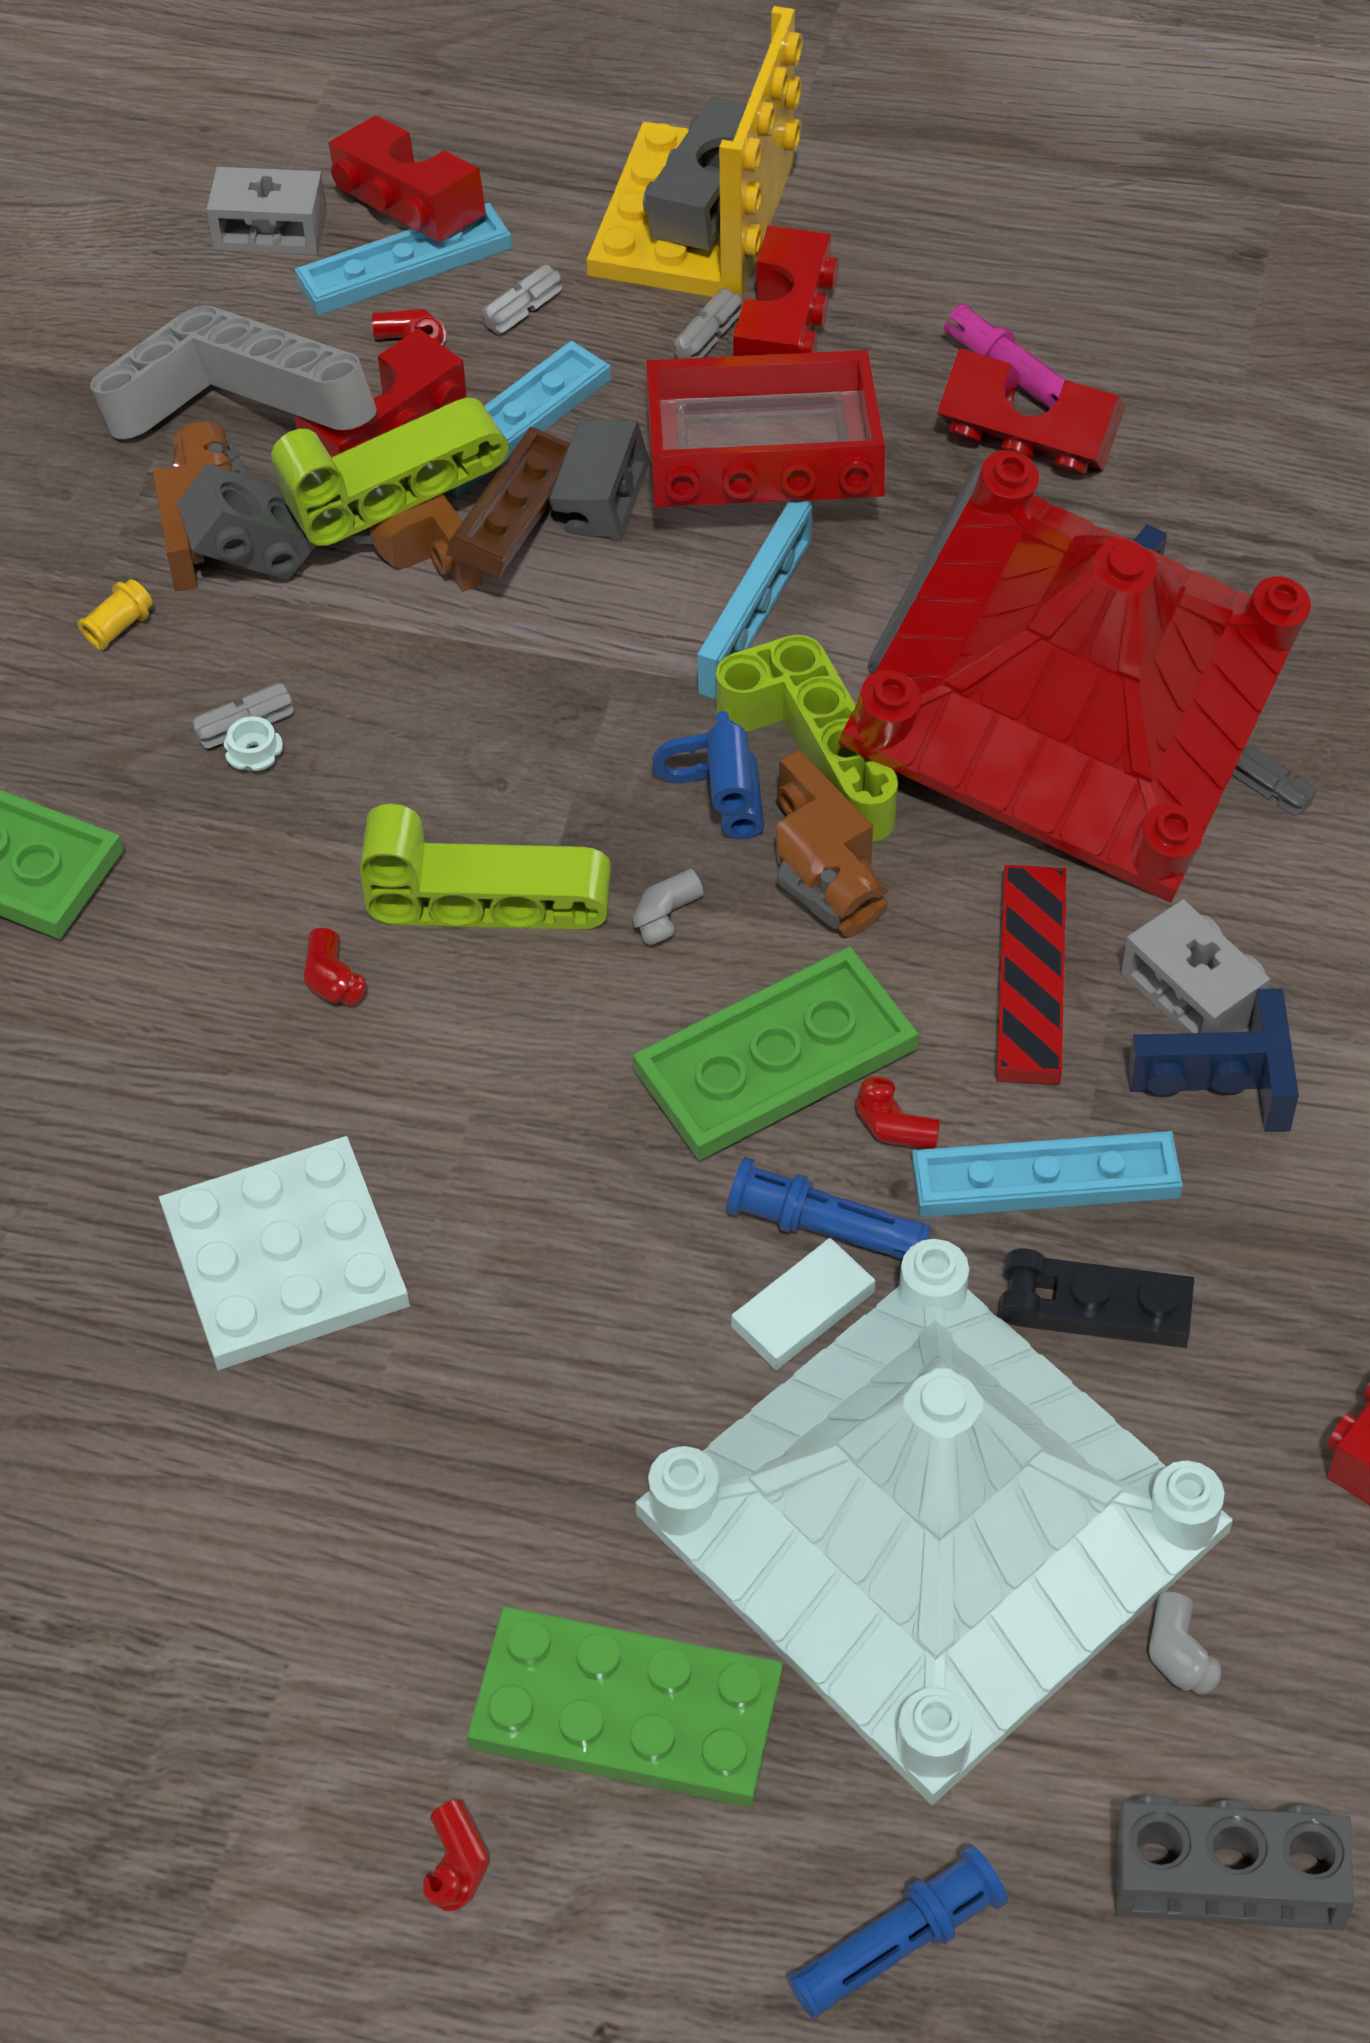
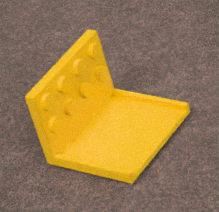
[586,6,803,299]

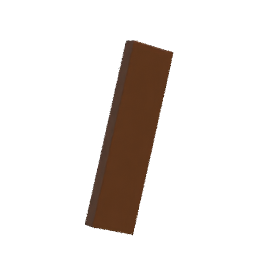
[446,426,570,578]

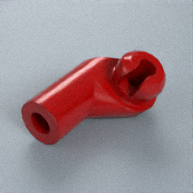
[372,308,446,345]
[304,928,366,1006]
[856,1076,940,1149]
[423,1800,489,1911]

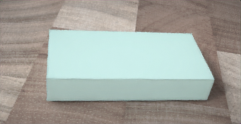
[731,1238,876,1371]

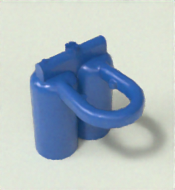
[652,711,764,840]

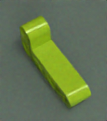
[271,398,509,546]
[716,635,898,842]
[360,804,611,930]

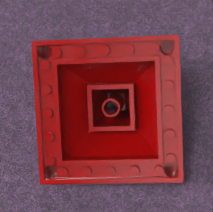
[838,450,1311,903]

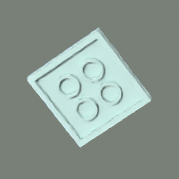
[159,1136,410,1371]

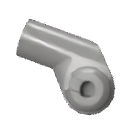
[632,869,704,945]
[1149,1592,1222,1695]

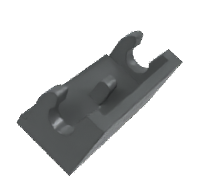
[549,419,650,541]

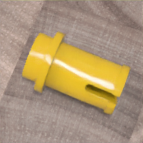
[77,579,153,650]

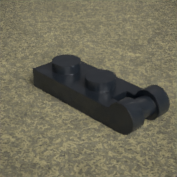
[999,1248,1195,1348]

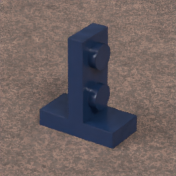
[1128,988,1299,1132]

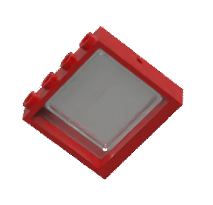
[646,350,885,507]

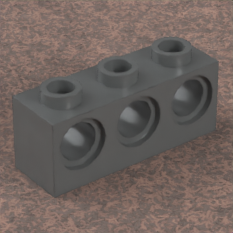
[1116,1795,1354,1931]

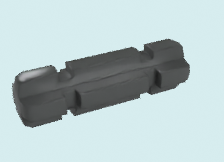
[1232,745,1316,816]

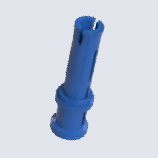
[726,1157,932,1260]
[787,1844,1008,2020]

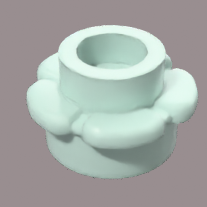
[224,716,283,771]

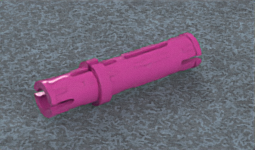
[944,303,1066,409]

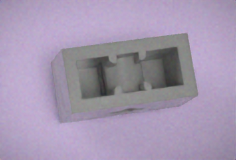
[206,167,327,255]
[1121,899,1271,1033]

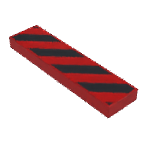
[996,865,1067,1085]

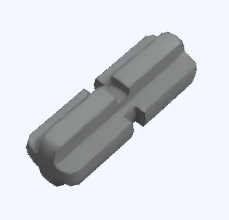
[482,265,562,335]
[674,288,743,359]
[192,683,294,749]

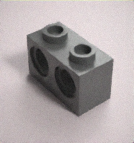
[177,463,316,581]

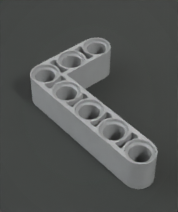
[90,306,377,439]

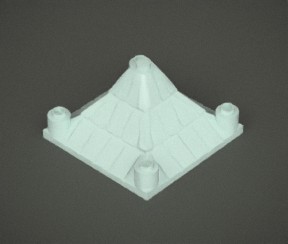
[635,1239,1233,1806]

